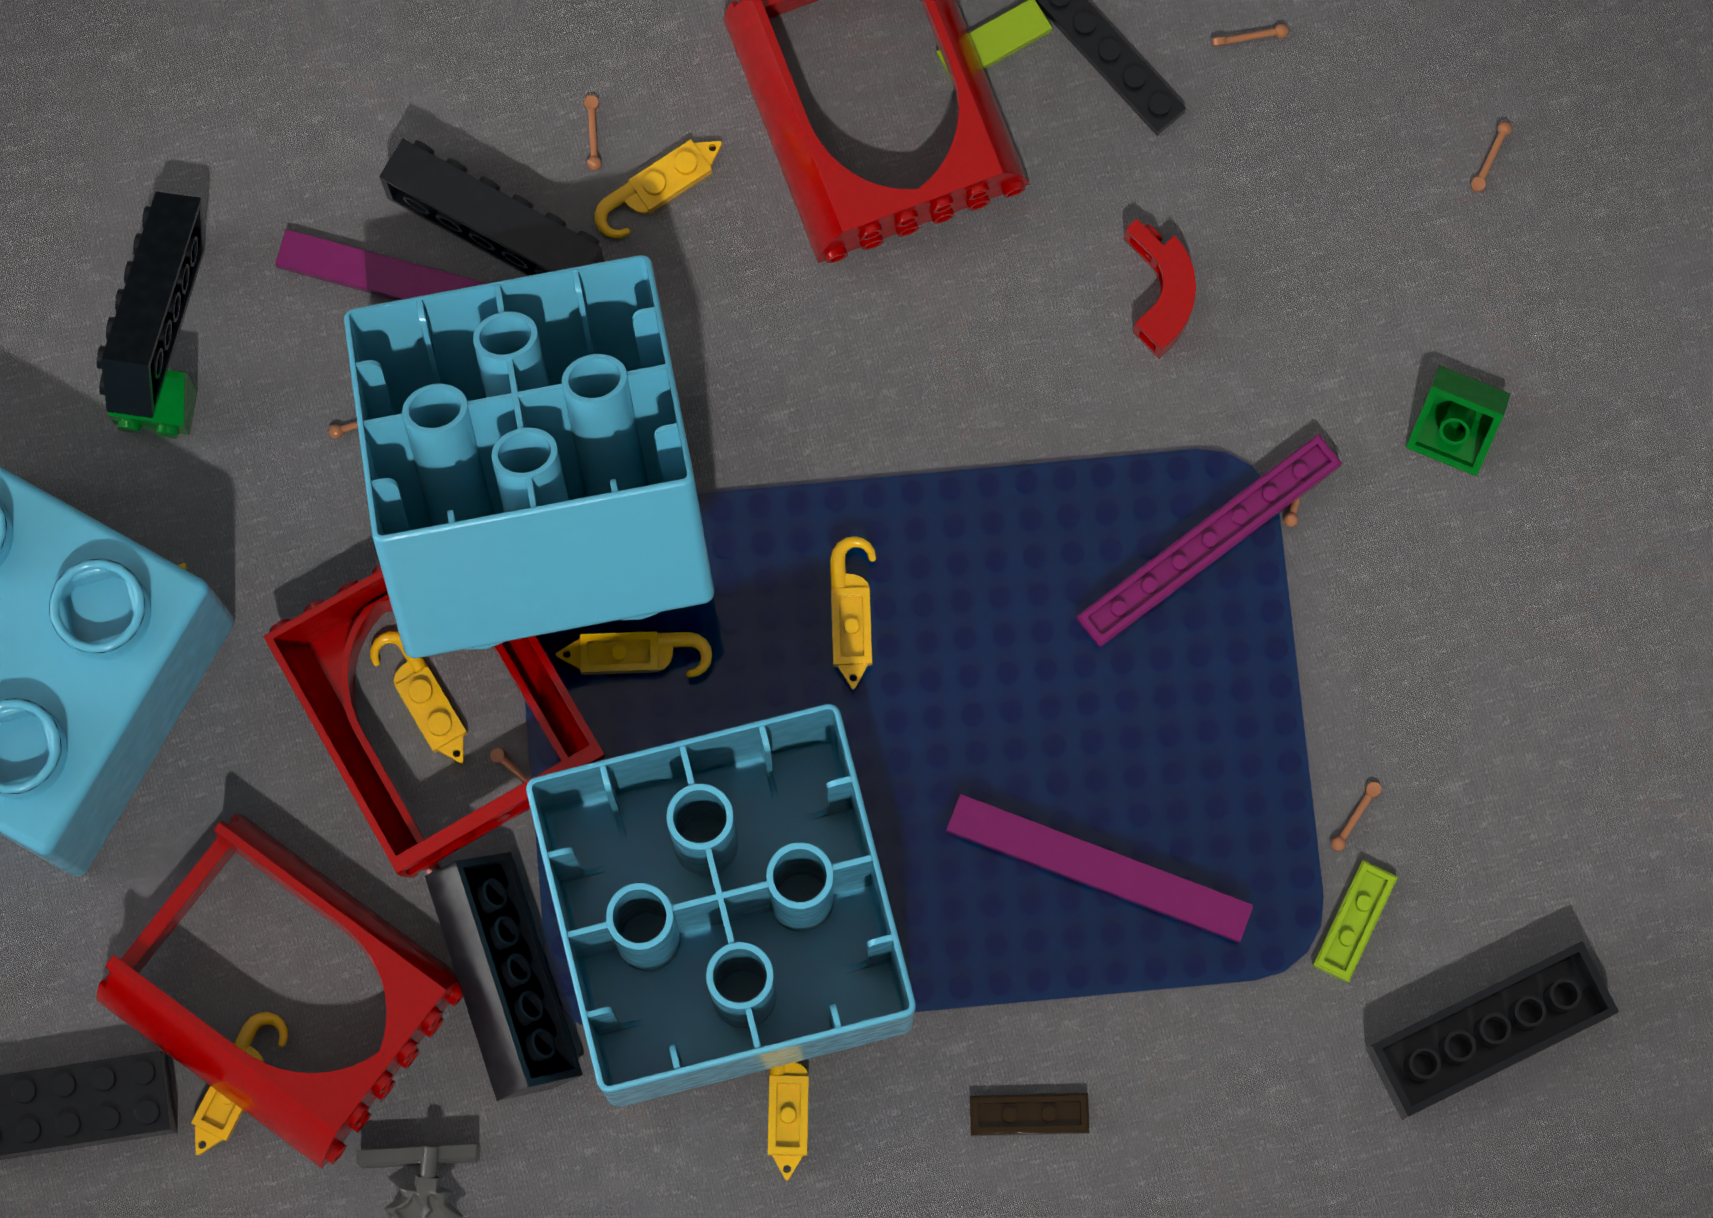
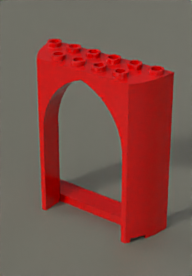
[724,0,1030,263]
[263,565,605,878]
[96,814,463,1169]

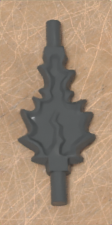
[384,1145,463,1218]

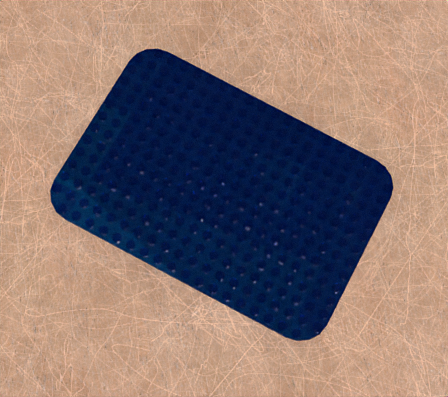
[525,449,1324,1026]

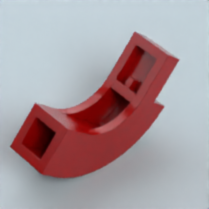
[1124,219,1196,359]

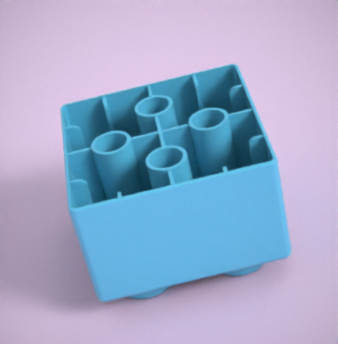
[344,255,715,658]
[0,466,234,877]
[526,704,916,1107]

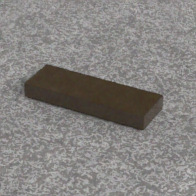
[970,1093,1089,1136]

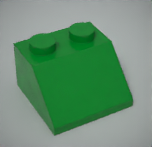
[1406,365,1511,476]
[108,370,198,439]

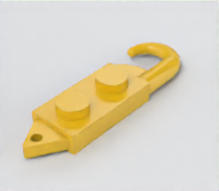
[594,139,722,239]
[830,536,876,690]
[370,631,467,764]
[556,631,713,677]
[191,1012,288,1156]
[768,1062,809,1181]

